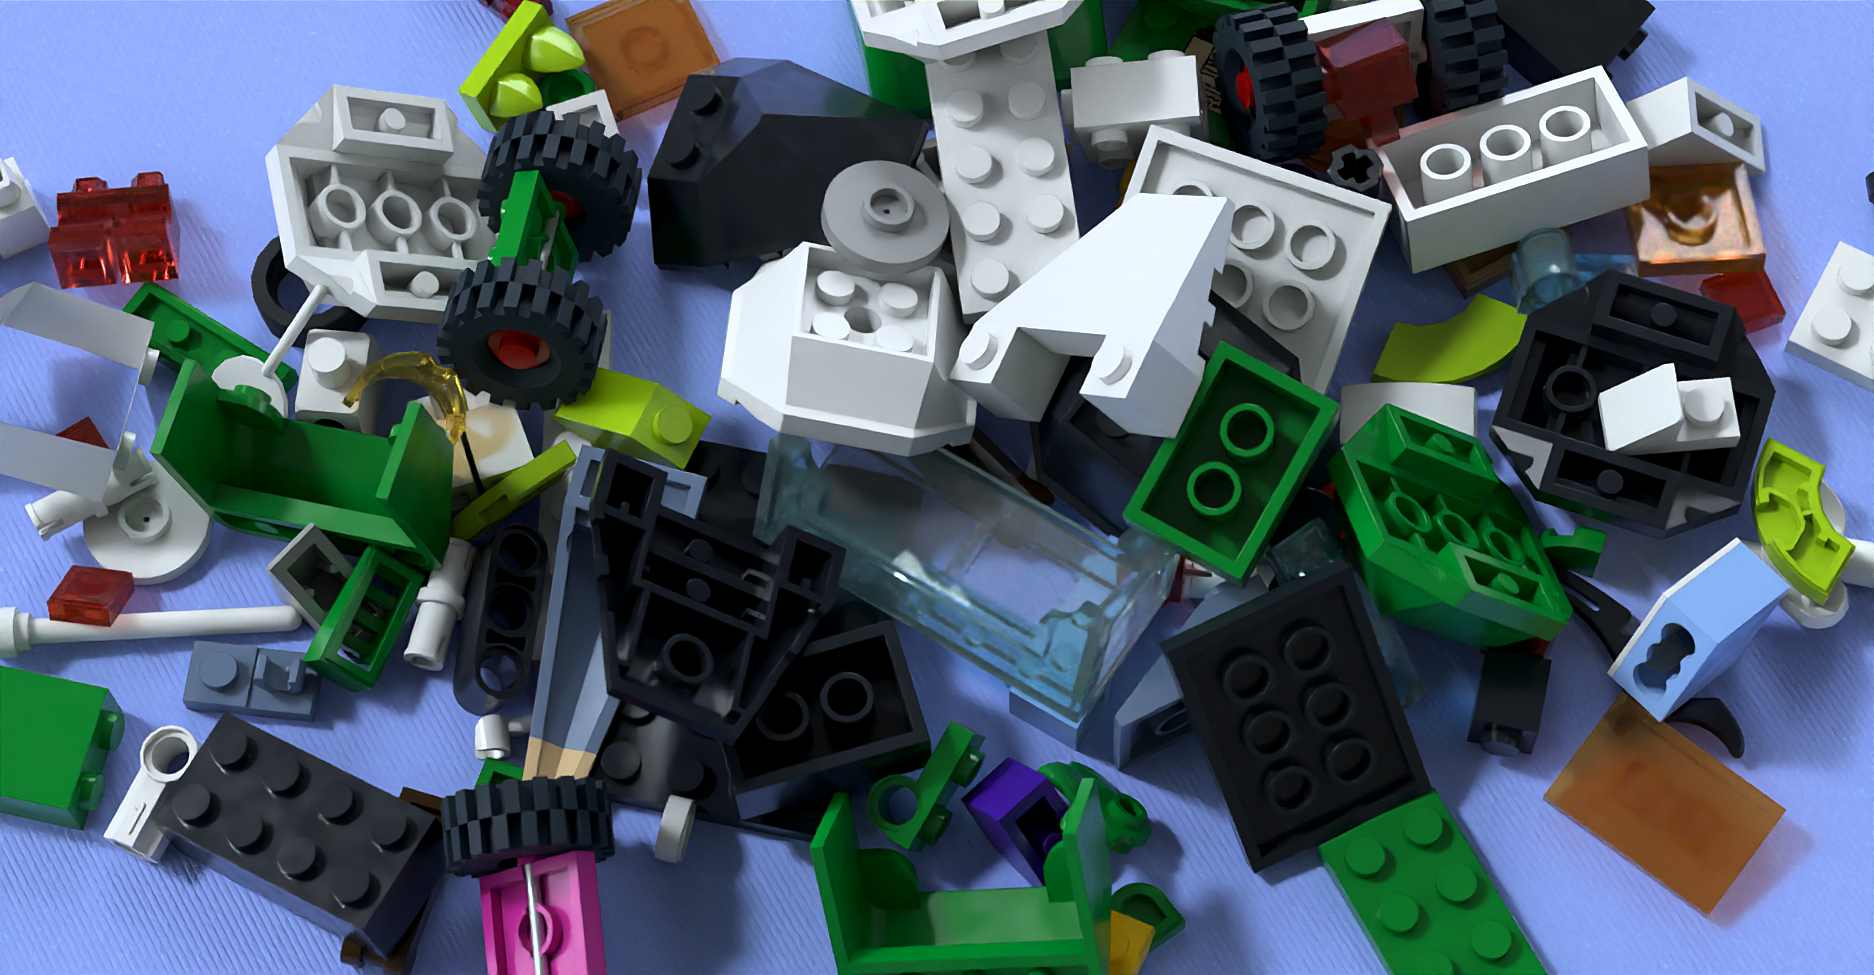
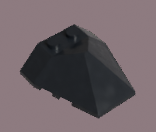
[647,57,930,274]
[589,447,847,746]

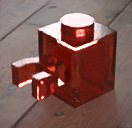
[1315,17,1419,147]

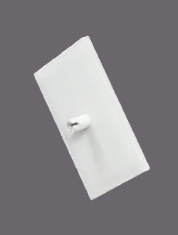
[1025,124,1392,565]

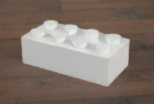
[1365,65,1651,274]

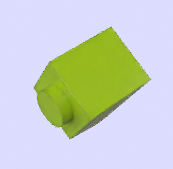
[552,367,711,471]

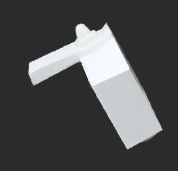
[0,282,160,502]

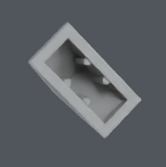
[265,523,385,659]

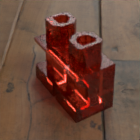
[48,171,180,289]

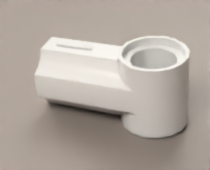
[104,725,202,864]

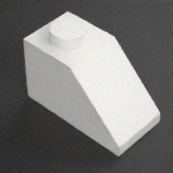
[1626,77,1765,177]

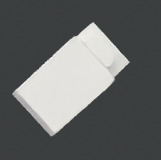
[1598,363,1740,456]

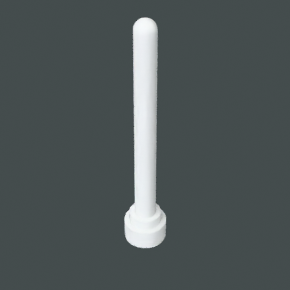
[0,605,303,659]

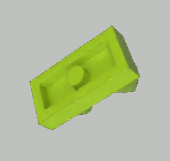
[457,0,585,134]

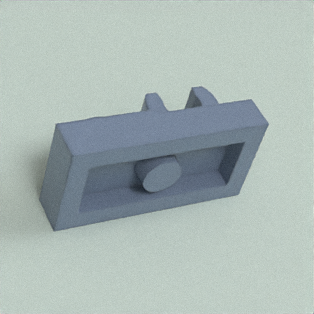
[182,640,323,723]

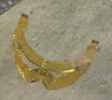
[341,351,467,446]

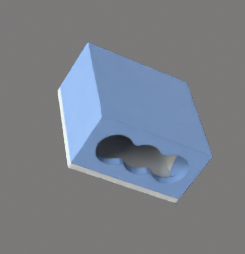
[1607,537,1791,722]

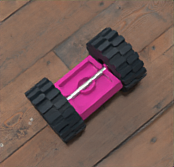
[440,776,615,975]

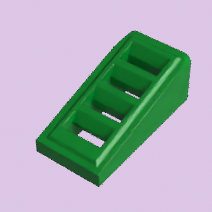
[303,545,426,693]

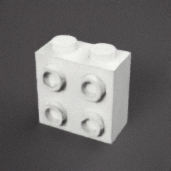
[1061,50,1210,169]

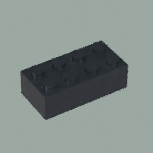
[151,711,446,960]

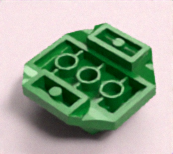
[1326,402,1573,651]

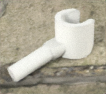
[474,714,533,761]

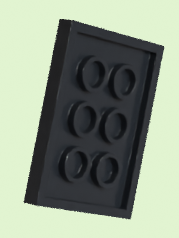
[1159,558,1432,874]

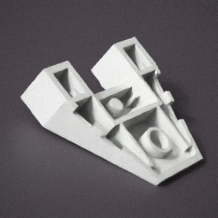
[948,193,1236,439]

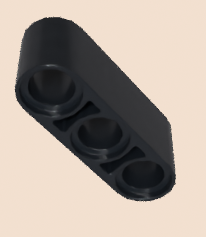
[453,522,548,716]

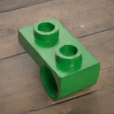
[867,721,986,852]

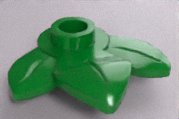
[1037,761,1152,854]

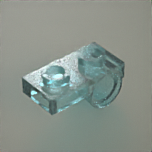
[1508,228,1641,314]

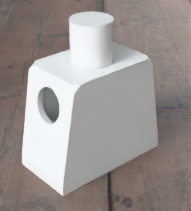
[295,329,389,436]

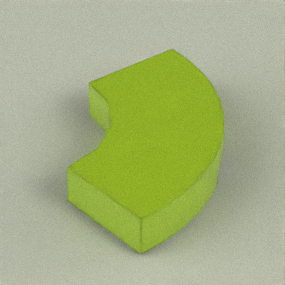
[1371,293,1531,385]
[1751,437,1856,606]
[450,439,577,543]

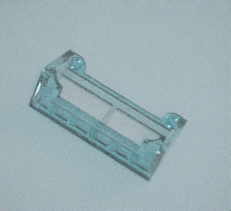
[752,433,1180,724]

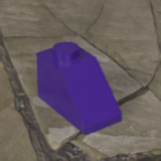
[960,756,1069,887]

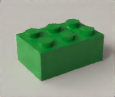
[1122,340,1340,589]

